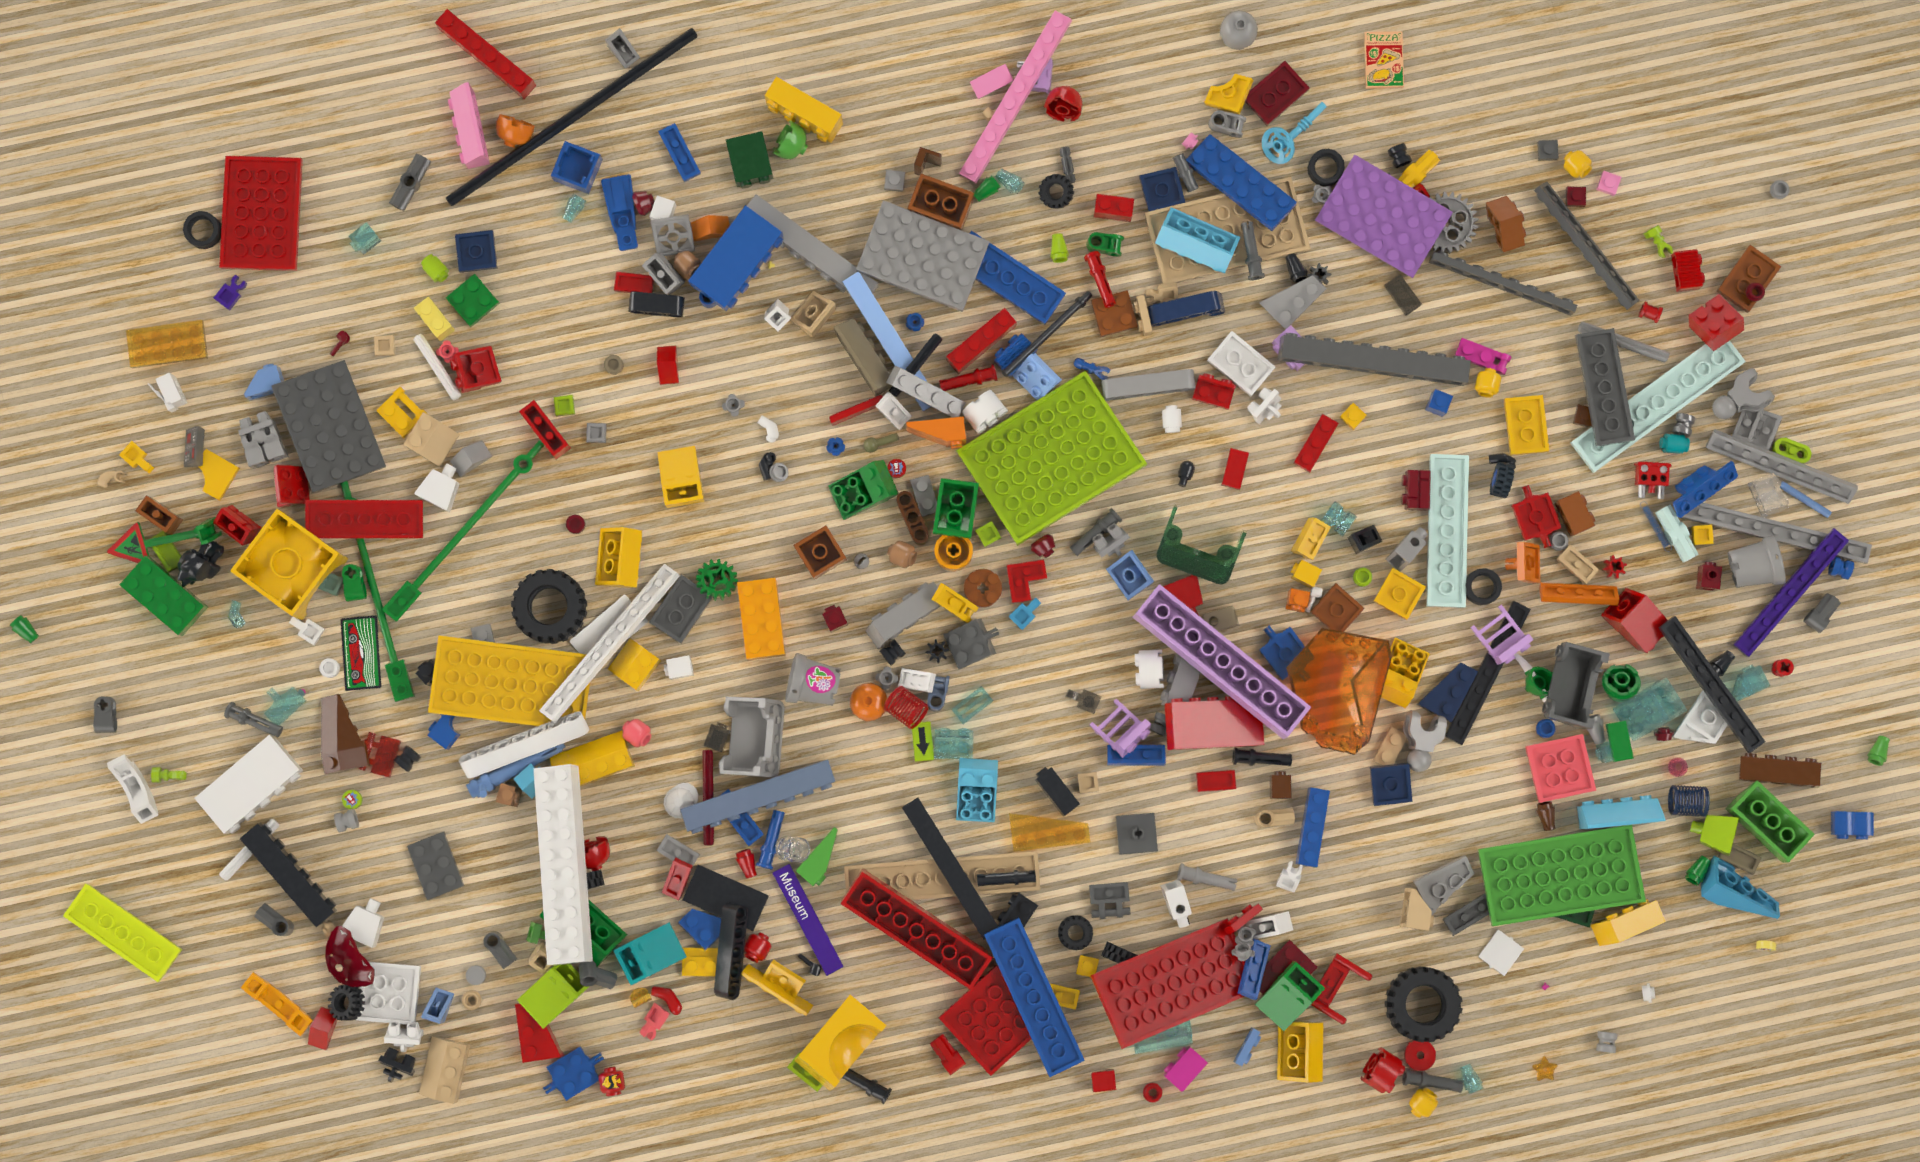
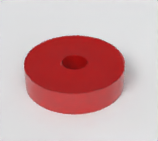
[1404,1040,1436,1071]

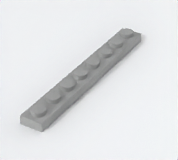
[1706,429,1858,504]

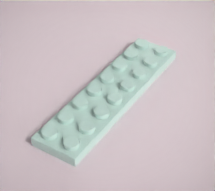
[1426,454,1469,608]

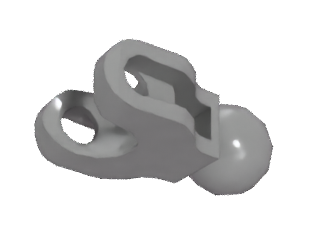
[1712,368,1775,420]
[1403,710,1447,772]

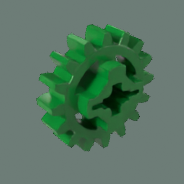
[696,559,738,601]

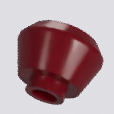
[632,191,655,216]
[1031,534,1055,558]

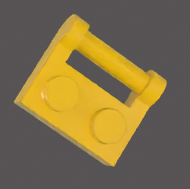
[376,387,428,438]

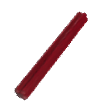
[702,750,714,846]

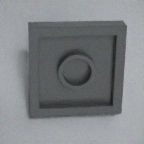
[1116,813,1158,855]

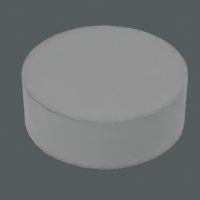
[466,965,486,985]

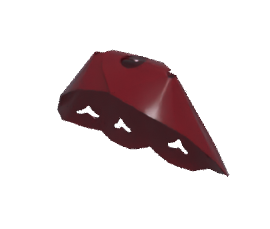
[325,926,375,987]

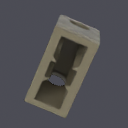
[1203,606,1240,631]

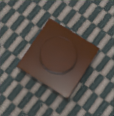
[1573,404,1592,428]

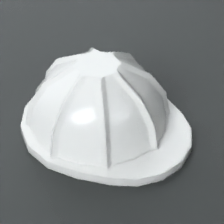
[664,783,698,819]

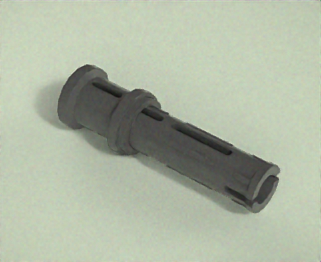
[1241,221,1265,281]
[1070,508,1122,556]
[224,702,283,738]
[1402,1068,1463,1093]

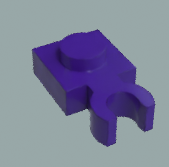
[213,275,247,311]

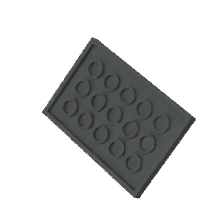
[271,360,386,493]

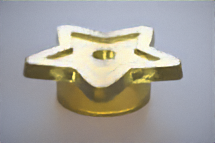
[1532,1056,1558,1081]

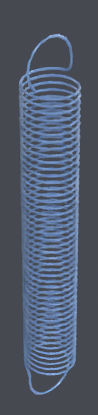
[1640,501,1672,552]

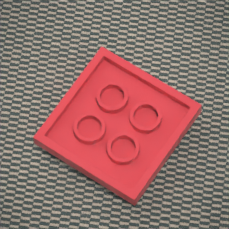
[1525,734,1596,803]

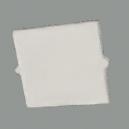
[1478,930,1524,976]

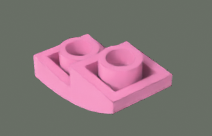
[970,64,1014,99]

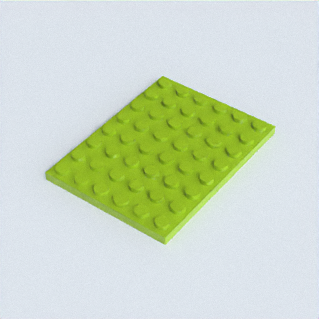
[956,371,1147,546]

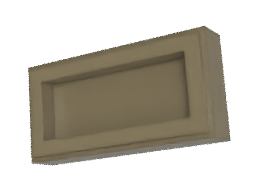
[1718,844,1762,875]

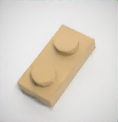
[1133,295,1152,336]
[1556,545,1599,585]
[1373,727,1407,766]

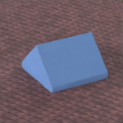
[1106,550,1154,600]

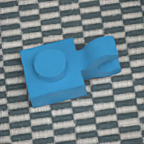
[1008,598,1041,630]

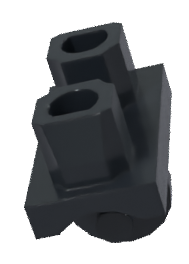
[378,1047,416,1083]

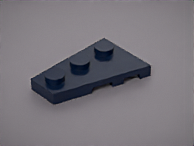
[1416,663,1478,723]

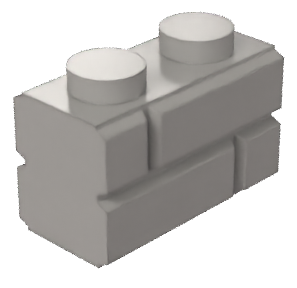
[642,253,685,295]

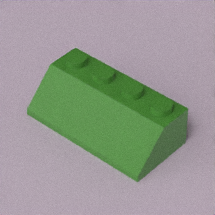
[1725,780,1815,863]

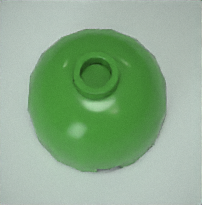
[772,120,808,160]

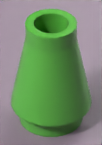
[1867,736,1890,766]

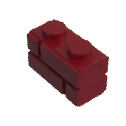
[1401,470,1431,511]

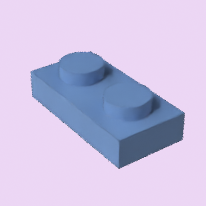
[1233,1027,1261,1066]

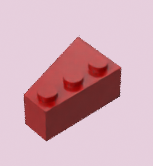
[515,1003,565,1063]

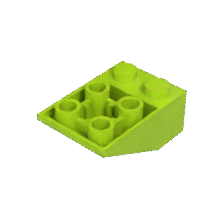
[517,964,590,1029]

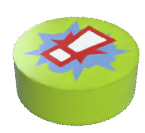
[342,790,363,809]

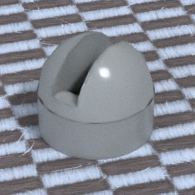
[854,553,869,569]

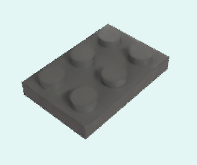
[649,574,713,644]
[407,832,465,900]

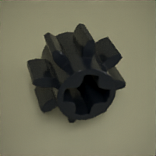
[925,639,949,664]

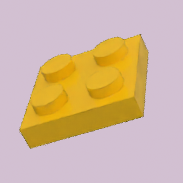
[1373,568,1426,620]

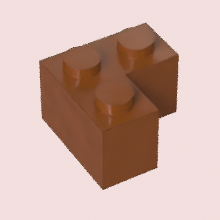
[1486,196,1526,252]

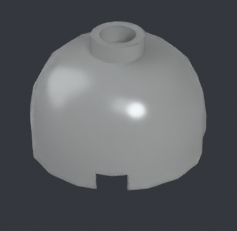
[1220,10,1258,50]

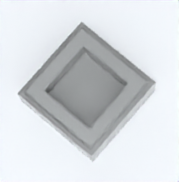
[586,423,607,443]

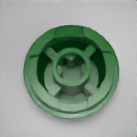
[1602,664,1641,702]

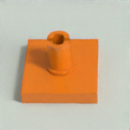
[1505,542,1541,584]

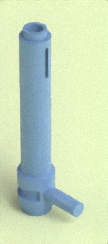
[466,743,566,798]

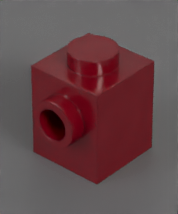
[1696,562,1722,591]
[822,605,848,633]

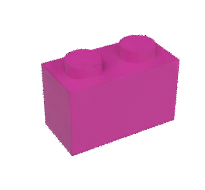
[1164,1046,1208,1092]

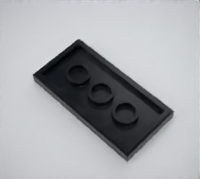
[682,865,769,931]

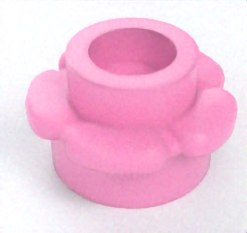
[1182,132,1198,150]

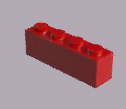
[946,308,1017,375]

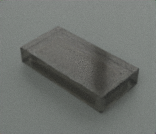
[1384,274,1422,316]

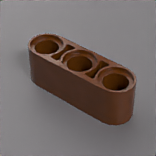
[896,491,929,545]

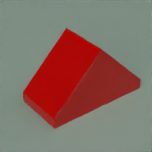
[657,345,679,385]
[308,1007,338,1050]

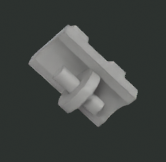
[1092,523,1130,558]

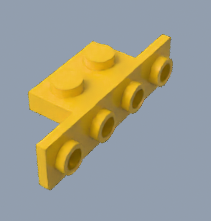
[741,960,814,1016]

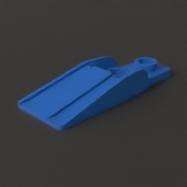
[601,174,638,251]

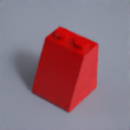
[1601,588,1667,653]

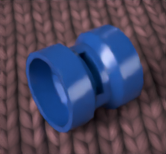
[1828,557,1854,580]

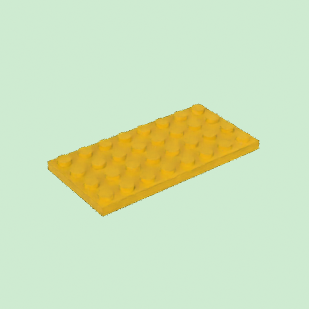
[428,635,590,726]

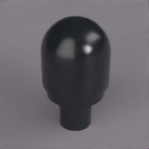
[1178,461,1195,487]

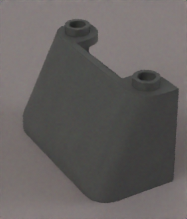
[1542,642,1610,729]

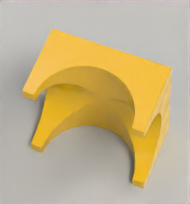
[230,509,349,620]

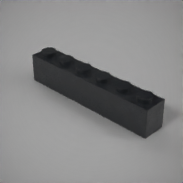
[240,822,337,927]

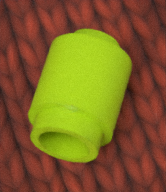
[421,254,449,283]

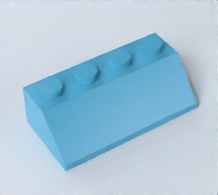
[1155,207,1240,273]
[1577,795,1666,829]

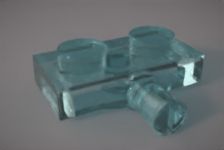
[264,687,307,726]

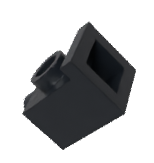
[415,659,435,686]

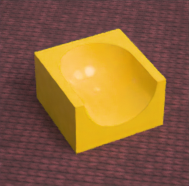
[794,994,887,1091]

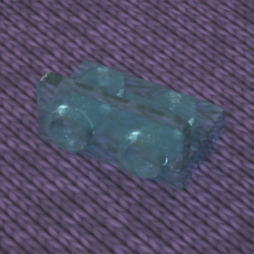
[934,728,973,759]

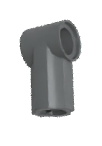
[1803,593,1841,633]
[254,903,294,936]
[483,931,517,969]
[579,961,617,989]

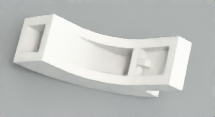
[107,754,158,824]

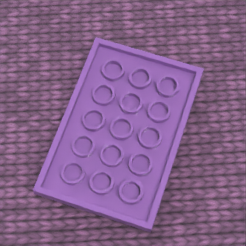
[1315,155,1453,278]

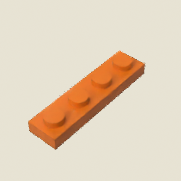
[1539,583,1619,605]

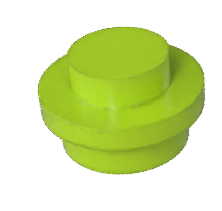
[1353,567,1372,587]

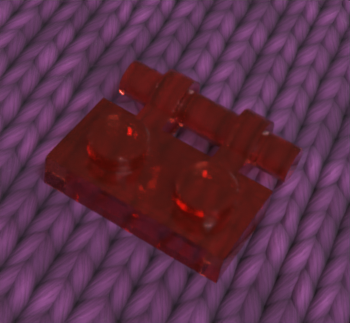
[358,732,401,778]

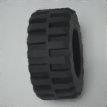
[511,569,588,644]
[1385,967,1463,1042]

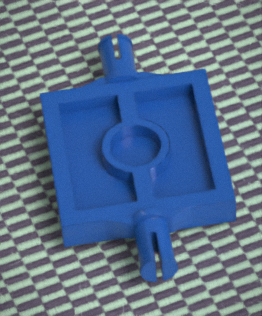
[1259,625,1313,682]
[543,1046,604,1101]

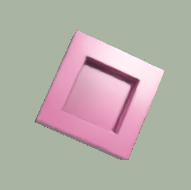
[1596,171,1622,196]

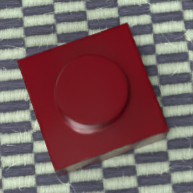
[1566,186,1586,207]

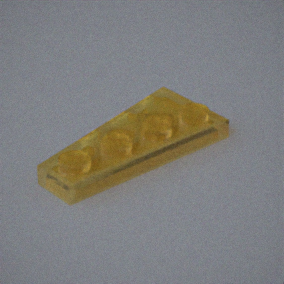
[1009,813,1091,852]

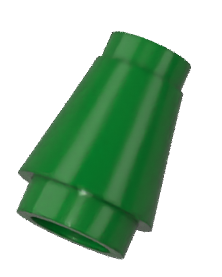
[974,175,1001,202]
[10,615,39,644]
[1685,856,1711,886]

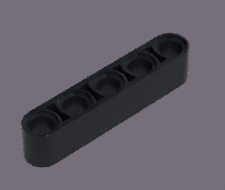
[714,902,748,1000]

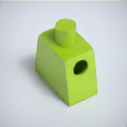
[1690,815,1739,856]

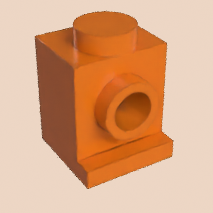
[1285,588,1310,613]

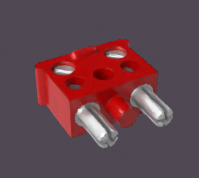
[1634,461,1672,499]

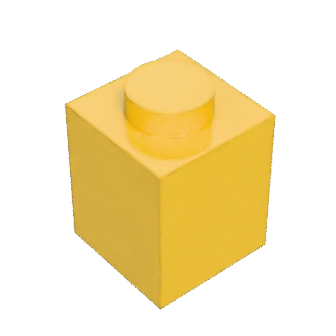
[1290,560,1322,589]

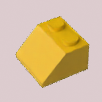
[608,638,661,692]

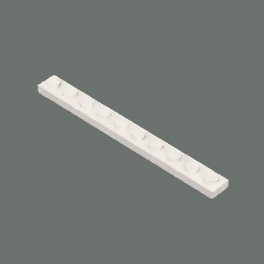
[539,564,680,723]

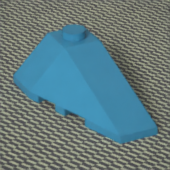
[1701,856,1780,919]

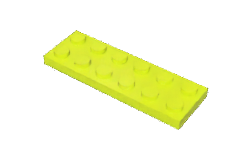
[63,884,182,982]

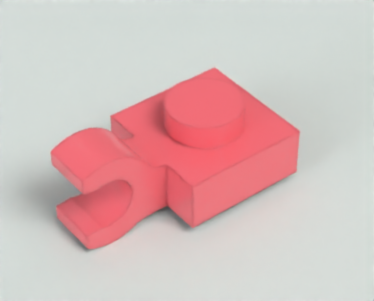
[639,1003,670,1041]

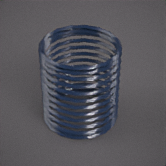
[1668,785,1710,817]

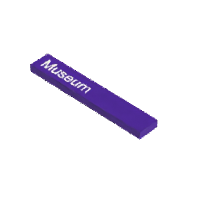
[773,864,844,976]

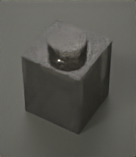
[704,722,731,753]

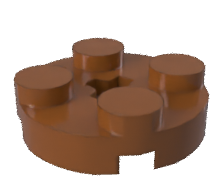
[964,569,1002,608]

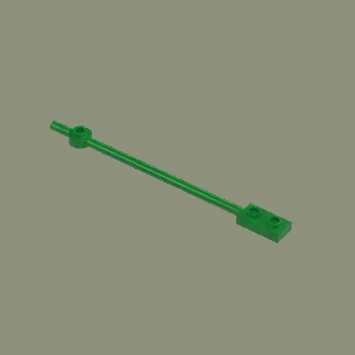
[382,440,545,622]
[341,481,415,702]

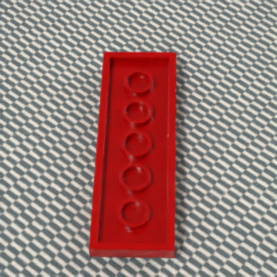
[305,500,423,538]

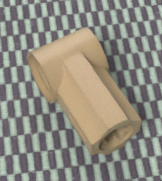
[1254,808,1295,828]

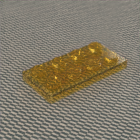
[126,320,208,369]

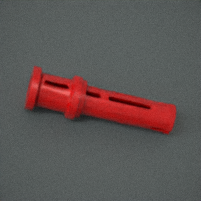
[1084,251,1116,308]
[939,364,998,391]

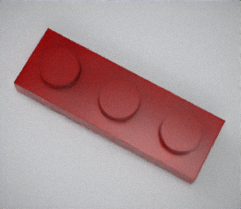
[1293,414,1339,473]

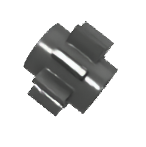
[1307,263,1332,285]

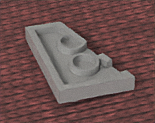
[1259,275,1327,329]
[1413,855,1474,915]

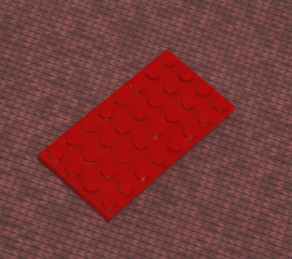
[1091,918,1246,1049]

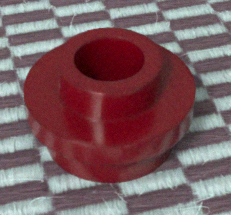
[1745,282,1765,302]
[1654,727,1674,741]

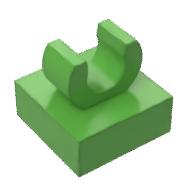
[526,921,545,944]

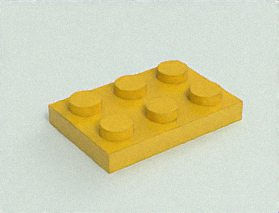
[1504,395,1549,456]

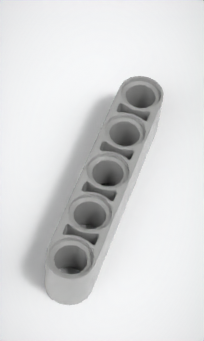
[1101,369,1196,401]

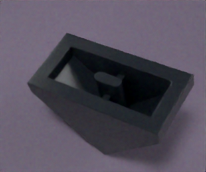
[1347,525,1383,554]

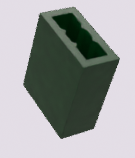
[725,131,774,189]

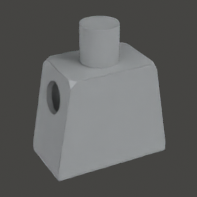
[1385,527,1428,571]

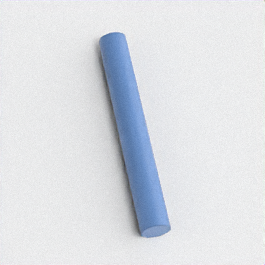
[1779,481,1832,518]

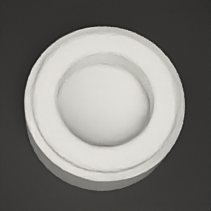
[319,658,340,678]

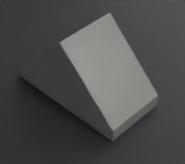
[605,28,640,69]
[450,440,493,477]

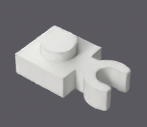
[1276,861,1303,892]

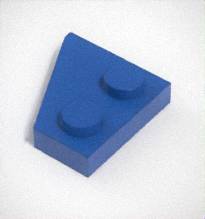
[678,909,721,951]

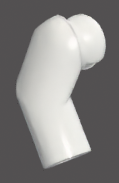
[758,415,779,443]

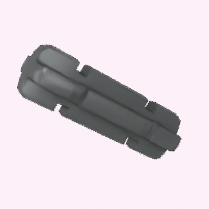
[1060,147,1076,184]

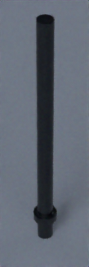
[1002,291,1092,377]

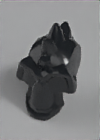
[178,541,224,587]

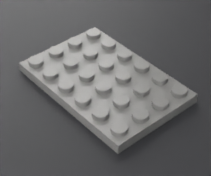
[856,200,990,312]

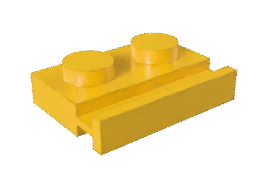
[682,947,718,977]

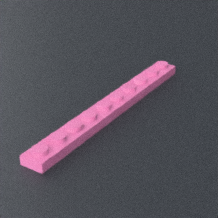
[959,11,1072,184]

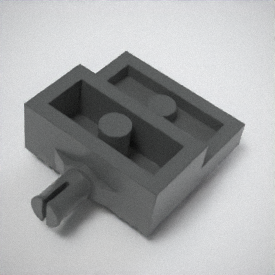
[943,618,999,670]

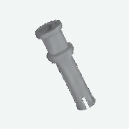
[1177,863,1237,891]

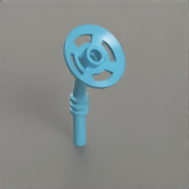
[1262,102,1327,164]

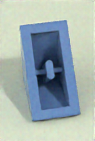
[421,988,454,1024]

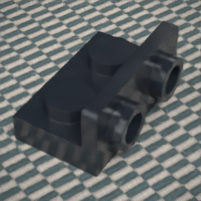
[997,893,1038,927]

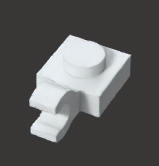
[289,617,325,645]

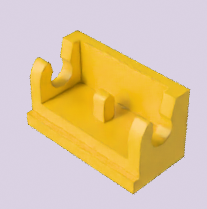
[1291,517,1331,560]

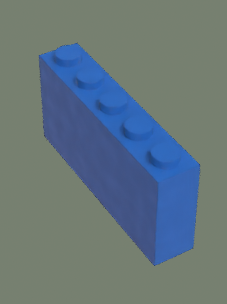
[688,205,784,311]

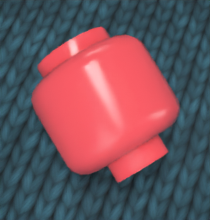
[622,719,651,747]

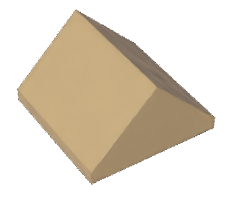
[790,291,836,338]

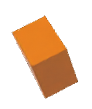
[691,215,730,241]

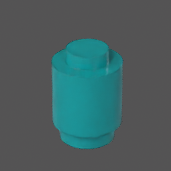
[1659,434,1690,454]

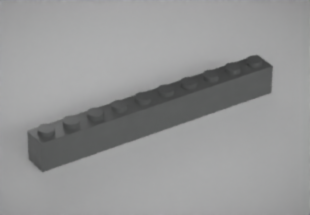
[1278,333,1471,386]

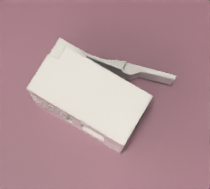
[148,373,187,413]

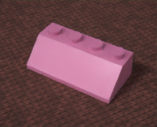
[448,82,490,169]

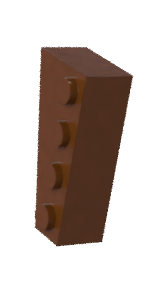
[1739,753,1822,788]

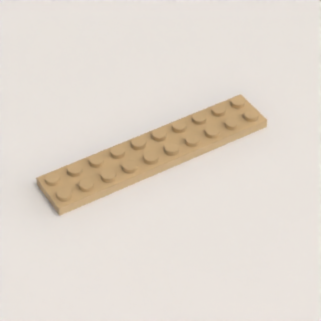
[844,851,1040,900]

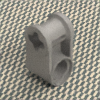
[1208,111,1246,138]

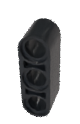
[628,292,685,318]

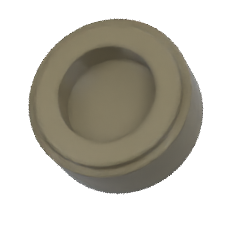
[604,355,624,375]

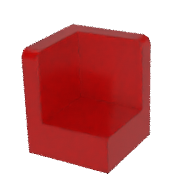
[1091,1069,1117,1092]

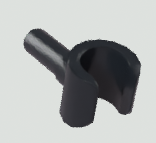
[798,953,821,976]

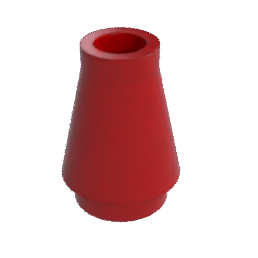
[735,848,757,879]

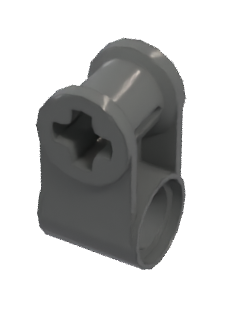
[93,696,117,733]

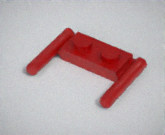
[1311,953,1372,1025]

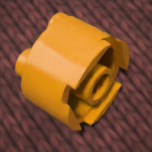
[934,535,973,572]

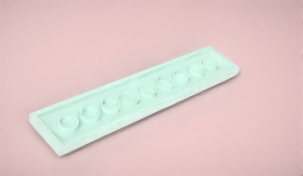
[1570,341,1746,473]

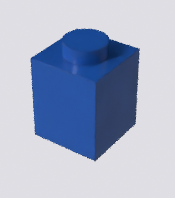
[1425,389,1453,417]

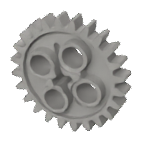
[1429,192,1479,254]

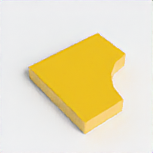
[1204,74,1253,115]
[198,449,240,501]

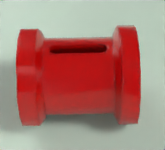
[1638,301,1663,323]
[1771,659,1794,677]

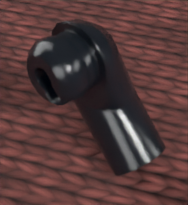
[759,452,776,481]
[1489,453,1516,468]

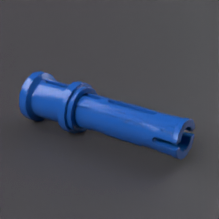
[756,810,785,870]

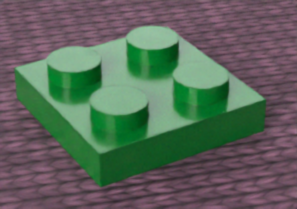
[446,274,500,327]

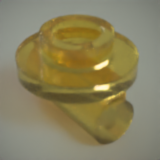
[629,988,652,1008]

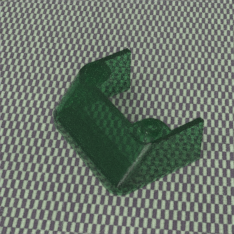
[1157,504,1247,585]

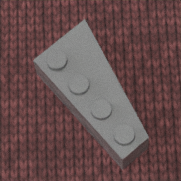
[865,581,940,649]

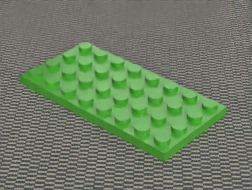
[1478,825,1646,926]

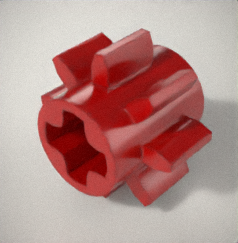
[1602,555,1627,579]

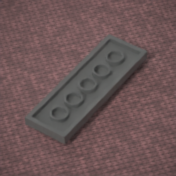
[1575,328,1635,447]

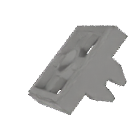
[651,214,695,256]

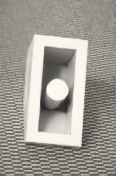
[1246,911,1293,939]

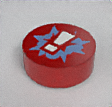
[887,459,906,479]

